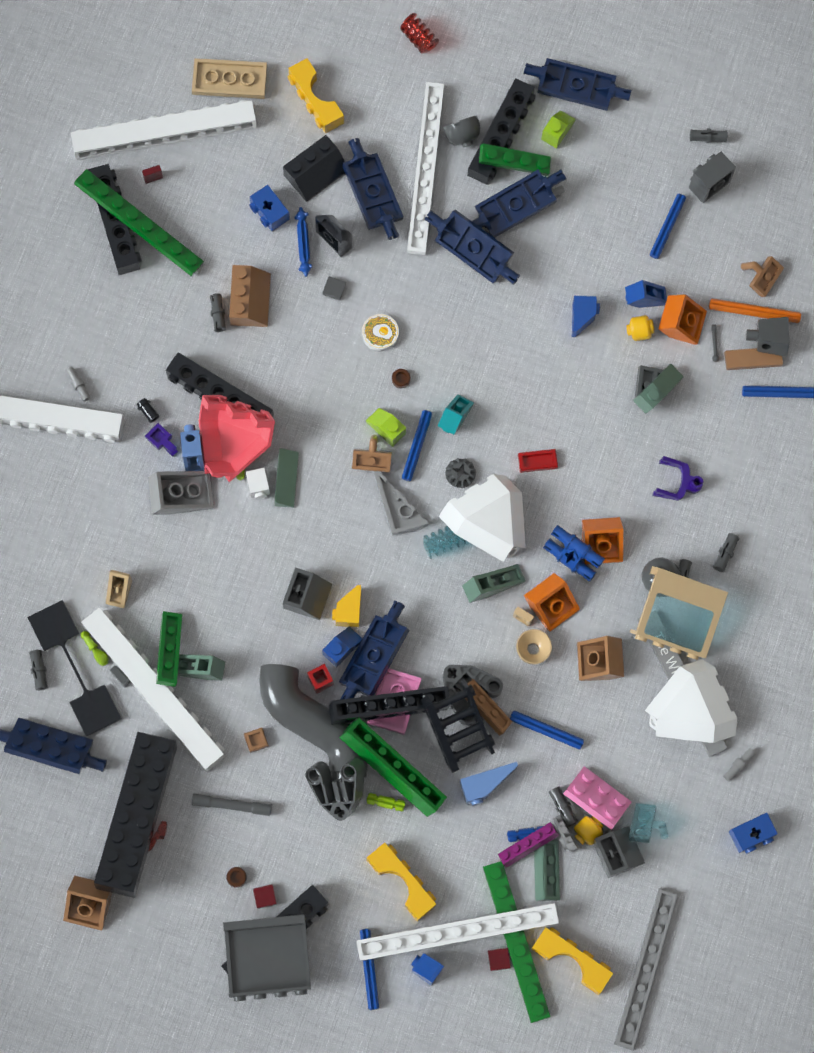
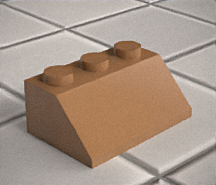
[229,265,271,327]

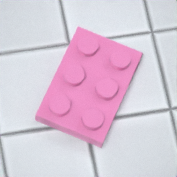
[367,669,422,735]
[563,766,632,830]

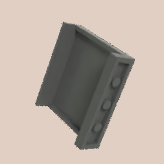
[223,915,311,1001]

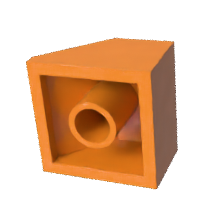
[658,294,707,345]
[582,517,623,564]
[524,573,580,632]

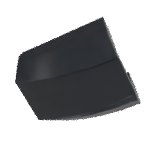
[315,215,352,257]

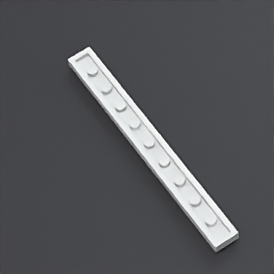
[407,82,444,255]
[356,903,559,961]

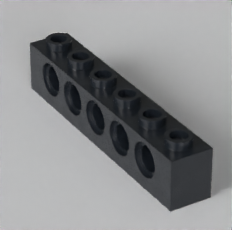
[467,78,536,185]
[87,164,142,275]
[166,352,274,417]
[329,686,451,725]
[221,884,329,974]

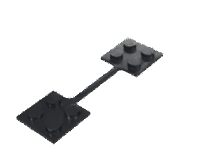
[27,600,122,737]

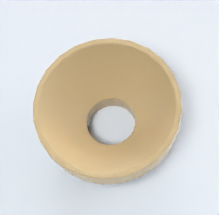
[516,629,552,665]

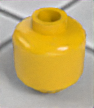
[626,315,655,341]
[574,816,604,845]

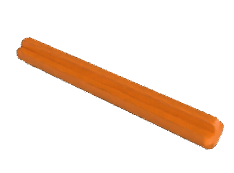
[709,298,801,323]

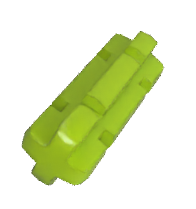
[366,793,405,812]

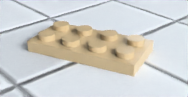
[192,58,267,99]

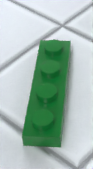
[479,143,551,176]
[156,611,182,687]

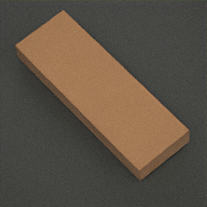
[724,348,783,370]
[465,679,512,736]

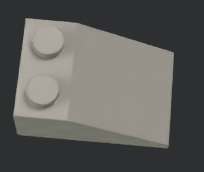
[148,471,214,515]

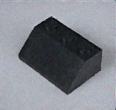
[283,135,345,202]

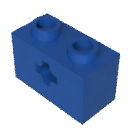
[249,185,290,231]
[729,813,778,854]

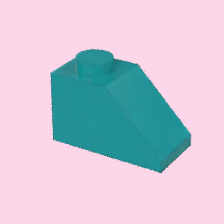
[438,394,474,435]

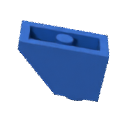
[625,280,667,308]
[572,295,600,337]
[322,626,363,668]
[411,953,444,985]

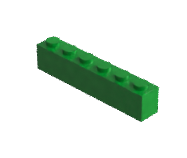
[339,718,447,817]

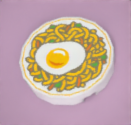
[362,314,399,351]

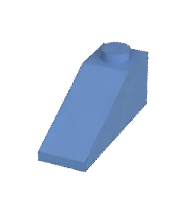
[460,762,518,806]

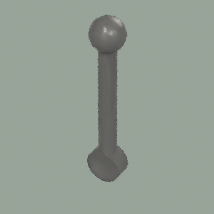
[711,324,720,362]

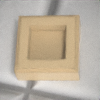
[513,606,534,626]

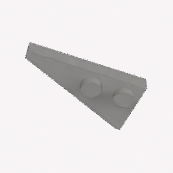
[374,471,428,535]
[553,815,578,852]

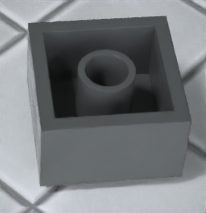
[689,151,736,203]

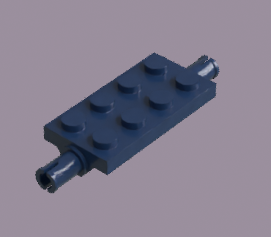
[523,58,632,111]
[342,138,404,240]
[472,169,566,238]
[425,209,520,285]
[339,600,410,700]
[0,718,107,774]

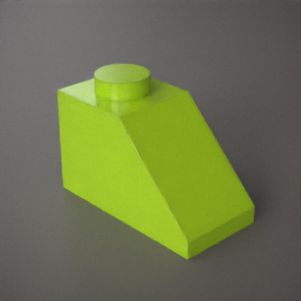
[541,110,576,149]
[366,408,406,447]

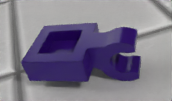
[145,423,178,457]

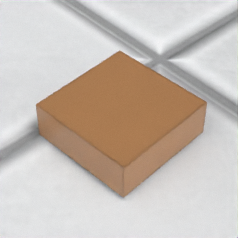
[244,727,269,753]

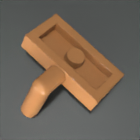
[741,256,784,297]
[352,435,392,472]

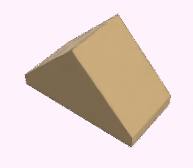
[105,570,132,608]

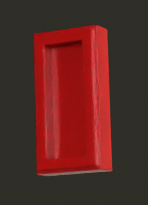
[518,449,558,473]

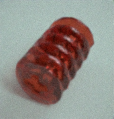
[400,13,439,54]

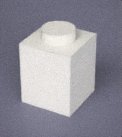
[246,468,270,499]

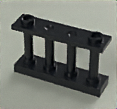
[421,680,495,773]

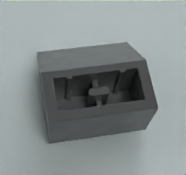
[283,567,332,620]
[594,826,645,879]

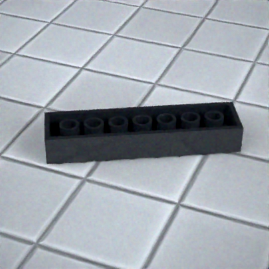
[94,732,177,898]

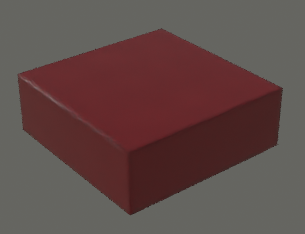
[142,165,163,184]
[253,884,277,909]
[488,948,511,971]

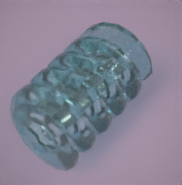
[423,526,466,559]

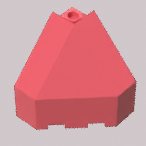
[198,395,275,482]

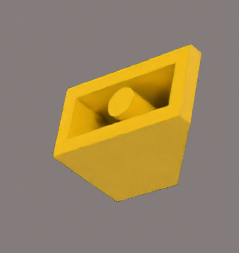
[332,585,361,627]

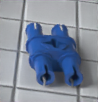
[543,525,605,582]

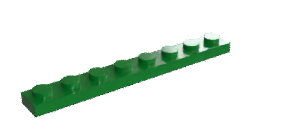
[74,169,204,277]
[483,861,550,1023]

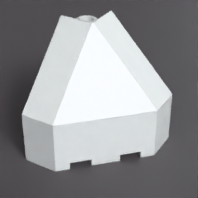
[439,474,526,562]
[645,659,737,743]

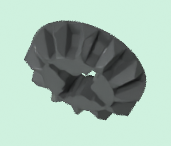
[445,458,476,488]

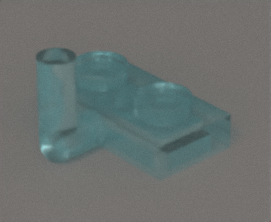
[629,803,668,843]

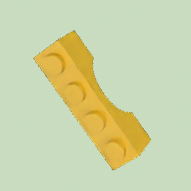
[287,58,344,133]
[366,843,437,922]
[531,927,613,995]

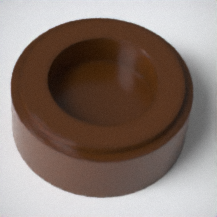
[392,369,411,389]
[226,867,247,888]

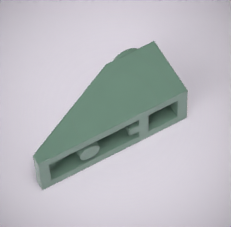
[633,364,684,414]
[462,564,526,603]
[178,654,225,681]

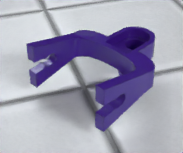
[652,456,704,501]

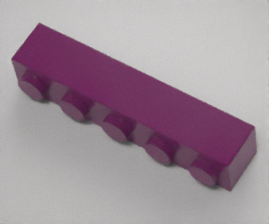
[498,822,560,867]

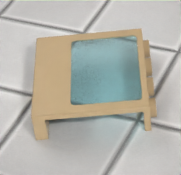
[630,566,728,660]

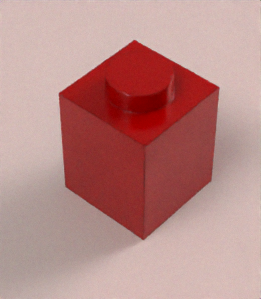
[307,664,334,694]

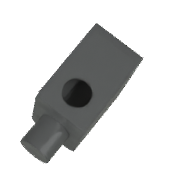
[746,317,789,356]

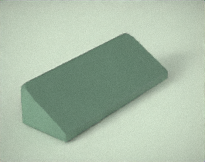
[274,448,299,508]
[534,840,560,901]

